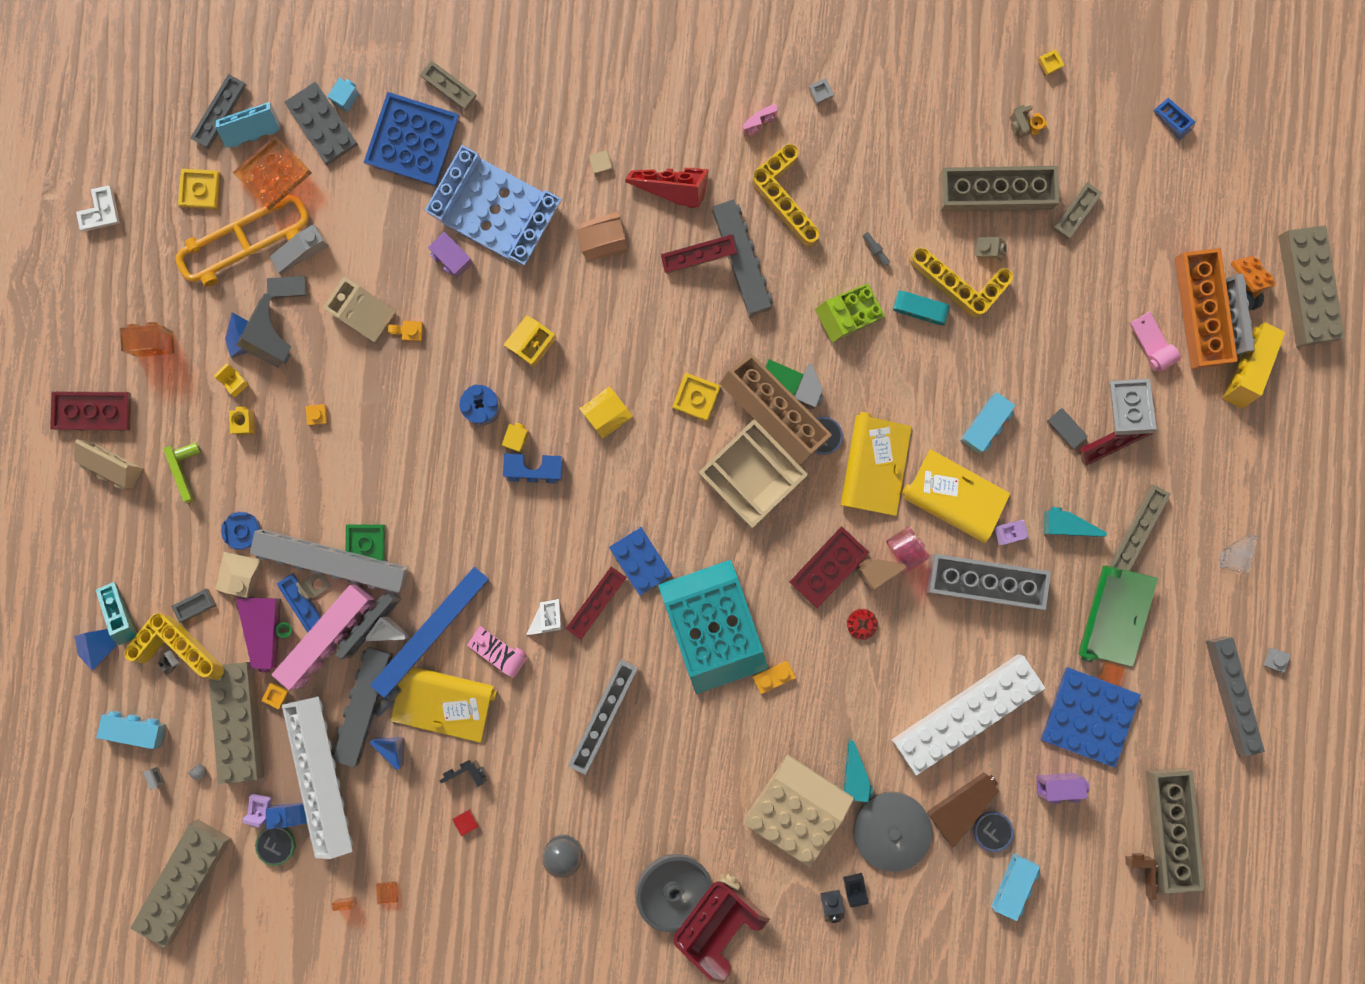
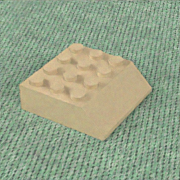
[698,419,808,528]
[743,754,854,867]

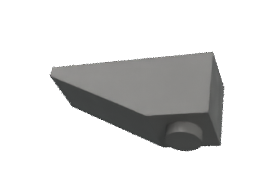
[270,224,329,274]

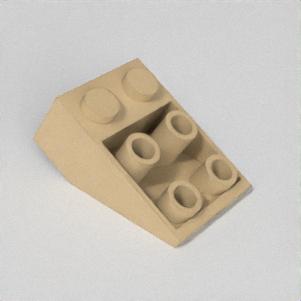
[322,276,396,343]

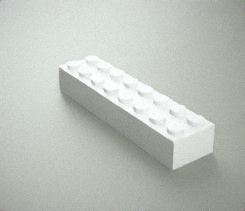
[891,654,1045,776]
[282,697,353,859]

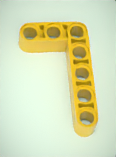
[752,144,819,247]
[910,248,1013,317]
[124,613,224,680]

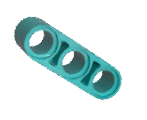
[892,291,951,326]

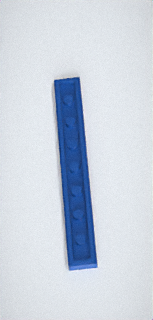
[370,567,489,698]

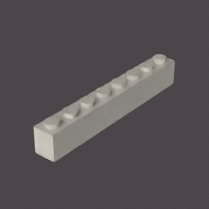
[250,529,409,594]

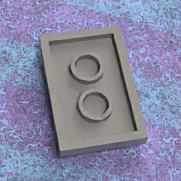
[1109,379,1156,435]

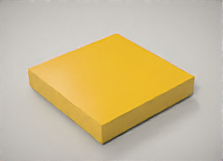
[178,169,221,210]
[672,372,721,422]

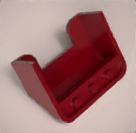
[674,881,770,983]

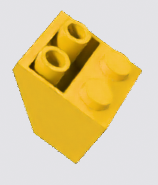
[504,315,557,368]

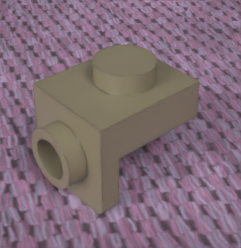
[1010,105,1033,138]
[975,237,1007,260]

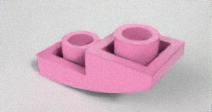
[742,104,778,135]

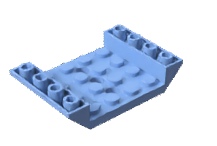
[424,145,562,266]

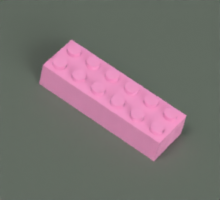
[272,584,376,690]

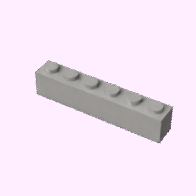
[568,658,638,775]

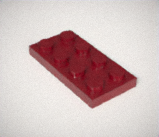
[50,391,131,431]
[789,526,870,609]

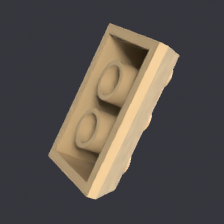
[74,439,143,490]

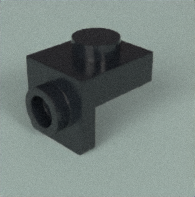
[843,873,869,908]
[820,890,844,923]

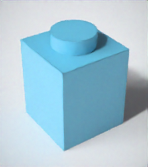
[327,78,359,112]

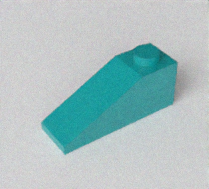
[1044,507,1107,537]
[96,582,137,646]
[843,739,873,802]

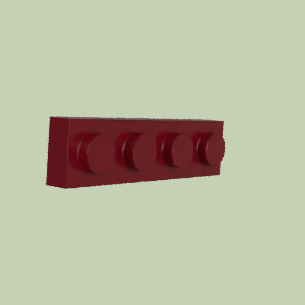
[661,235,738,273]
[1080,432,1154,466]
[565,566,627,640]

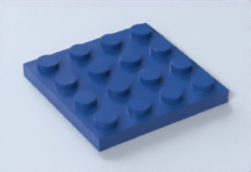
[364,92,460,187]
[1040,667,1141,768]

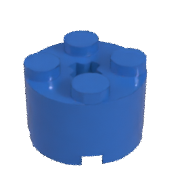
[459,385,501,425]

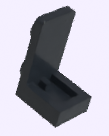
[439,759,488,787]

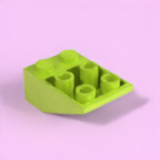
[815,283,885,343]

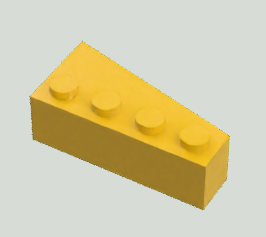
[1222,322,1285,409]

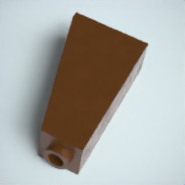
[927,772,999,848]

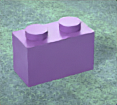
[428,232,473,278]

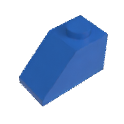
[266,803,307,829]

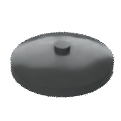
[853,792,932,872]
[635,854,712,932]

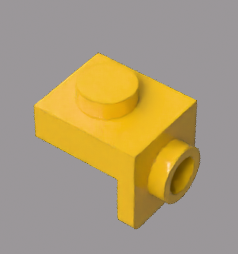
[214,363,249,397]

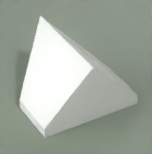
[526,599,564,635]
[366,616,409,641]

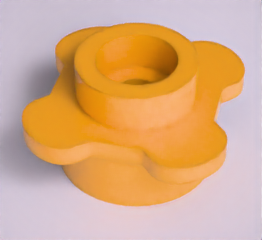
[1026,113,1048,135]

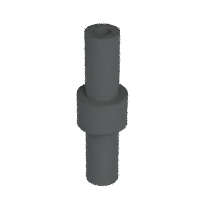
[862,232,890,267]
[374,686,401,717]

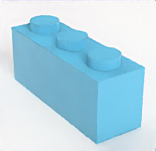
[216,102,280,148]
[960,392,1016,454]
[96,711,166,749]
[991,853,1040,921]

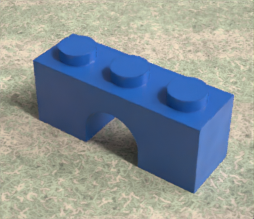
[503,453,563,484]

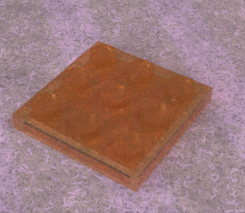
[233,135,312,211]

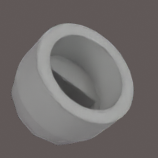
[188,763,206,780]

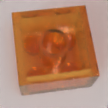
[120,322,175,357]

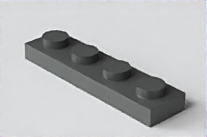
[190,74,247,149]

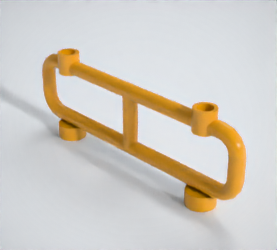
[176,194,309,287]

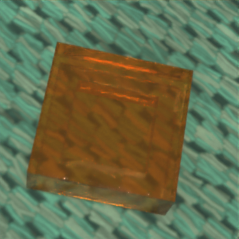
[1098,660,1125,686]
[376,881,398,904]
[332,897,357,911]

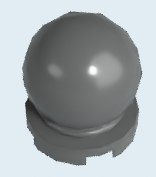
[542,834,583,878]

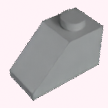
[794,363,824,409]

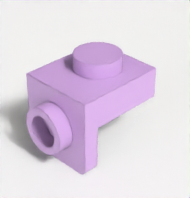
[994,520,1029,545]
[242,793,271,827]

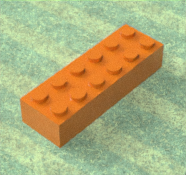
[1175,248,1237,369]

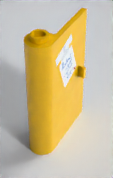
[840,412,912,516]
[902,449,1010,544]
[391,667,497,743]

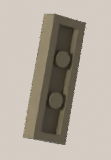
[420,60,477,111]
[1053,182,1102,240]

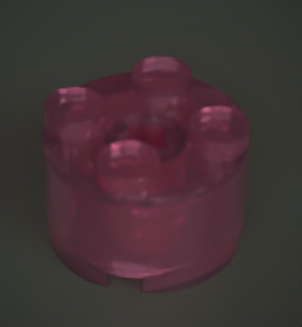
[886,526,930,572]

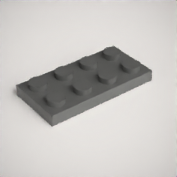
[284,81,358,165]
[336,594,402,659]

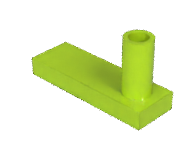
[163,443,201,504]

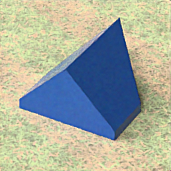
[225,312,249,358]
[74,629,117,671]
[370,737,404,770]

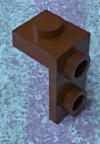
[1125,853,1159,900]

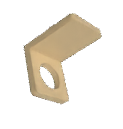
[718,873,740,890]

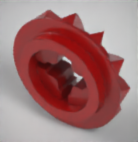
[847,609,878,640]

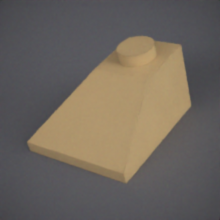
[215,552,262,598]

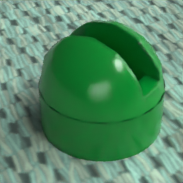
[276,622,292,638]

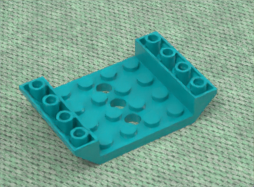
[658,560,769,694]

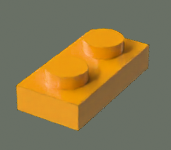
[752,660,795,694]

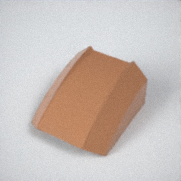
[577,212,628,260]

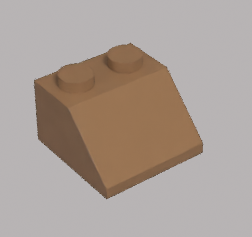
[856,558,907,590]

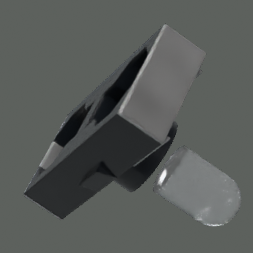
[158,651,183,676]

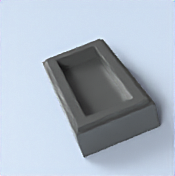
[267,276,307,298]
[1047,408,1088,449]
[171,589,216,623]

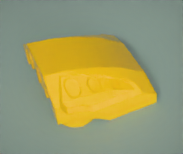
[579,387,633,439]

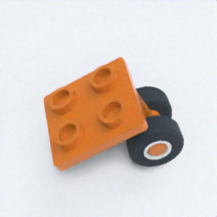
[1230,256,1276,311]

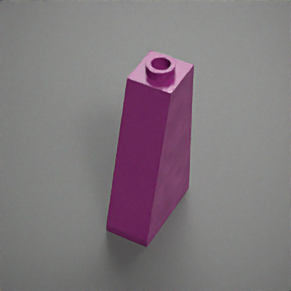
[236,597,281,672]

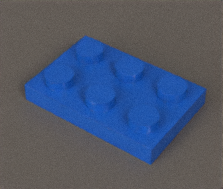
[609,527,672,596]

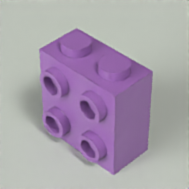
[1036,773,1089,804]

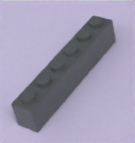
[712,199,773,317]
[1206,636,1265,756]
[331,647,393,767]

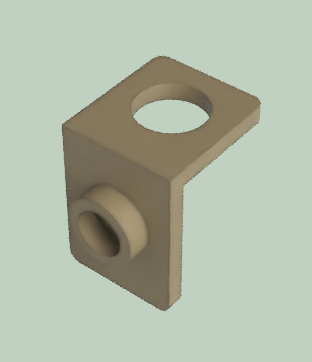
[296,574,331,600]

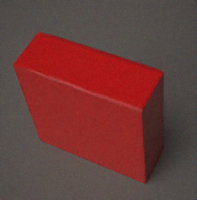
[452,809,479,837]

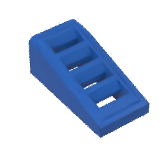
[1154,98,1196,140]

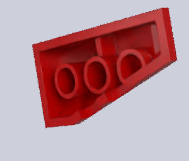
[625,168,709,208]

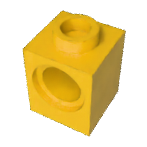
[229,407,255,436]
[502,422,529,453]

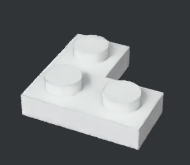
[76,185,120,232]

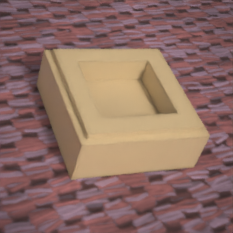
[589,150,612,175]

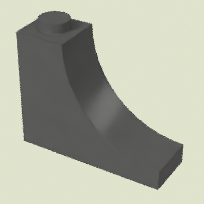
[236,293,291,368]

